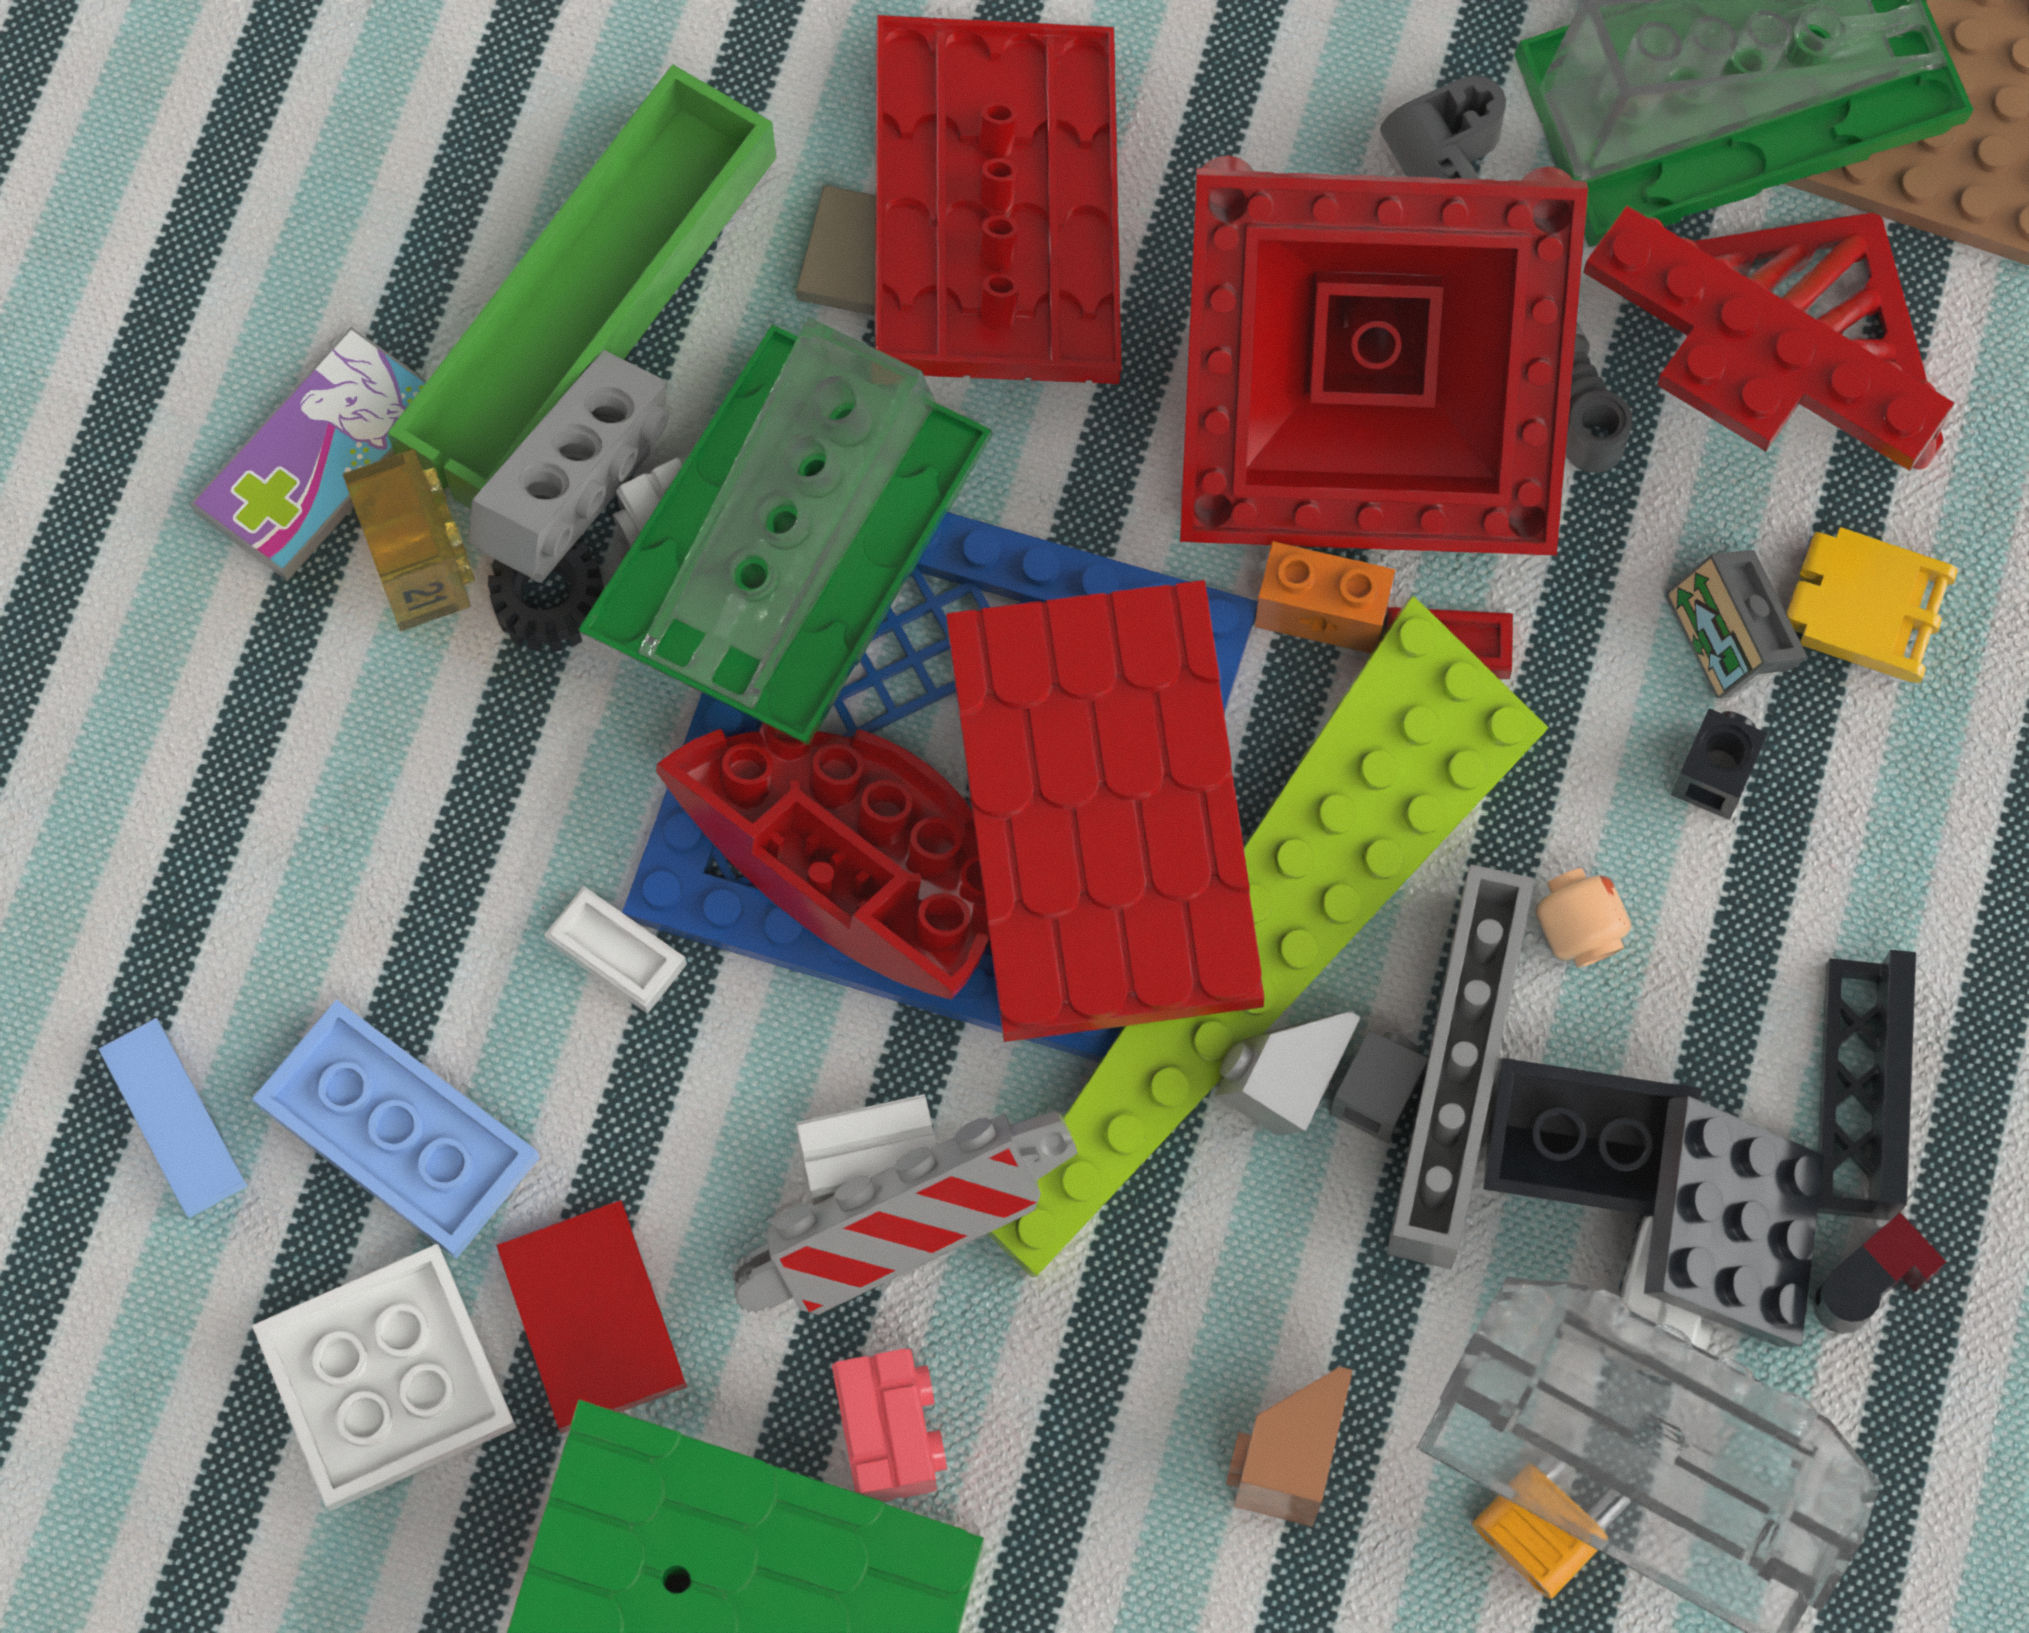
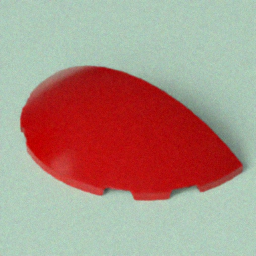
[656,723,989,1000]

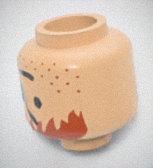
[1535,868,1631,968]

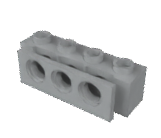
[468,350,669,583]

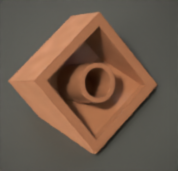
[1226,1367,1353,1527]

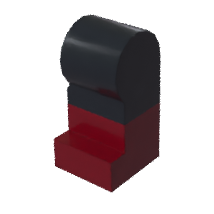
[1813,1212,1946,1334]

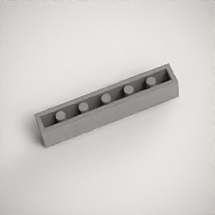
[1386,864,1534,1269]

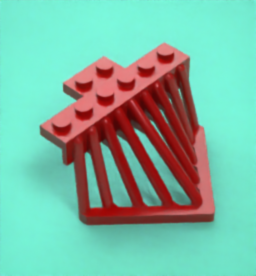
[1583,206,1955,471]

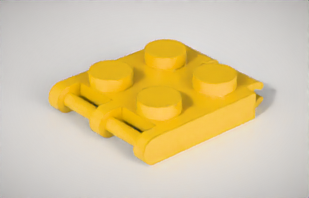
[1786,527,1958,683]

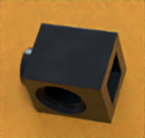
[1671,708,1768,820]

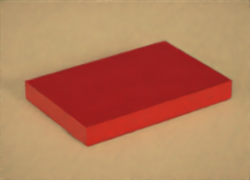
[496,1200,687,1434]

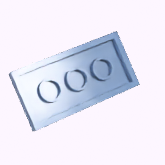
[252,999,540,1260]

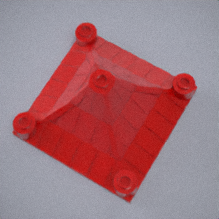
[1180,155,1588,556]

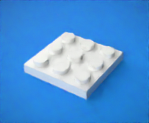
[252,1244,517,1511]

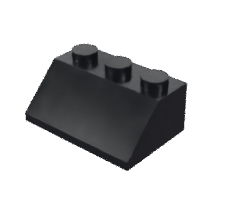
[1483,1058,1702,1216]

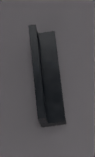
[1818,950,1916,1220]

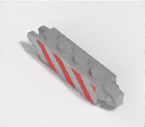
[732,1110,1077,1315]

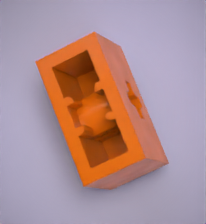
[1255,541,1396,653]

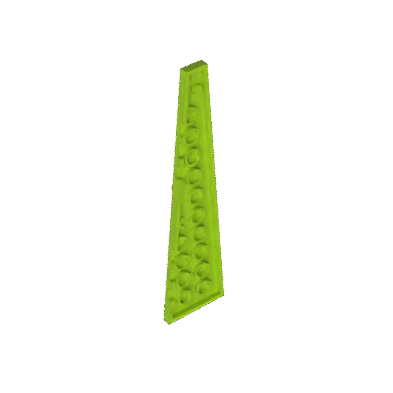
[987,595,1549,1278]

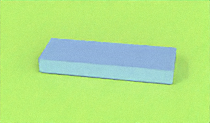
[99,1018,248,1218]

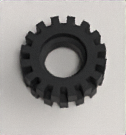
[488,542,604,652]

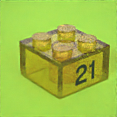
[342,449,475,632]

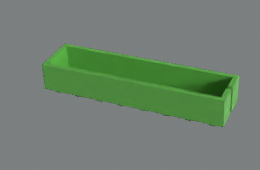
[387,64,777,509]

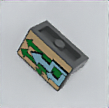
[1667,550,1808,699]

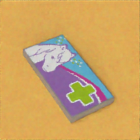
[190,327,427,581]

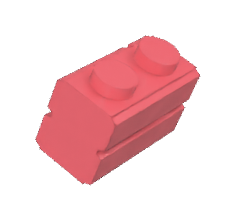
[832,1348,948,1502]

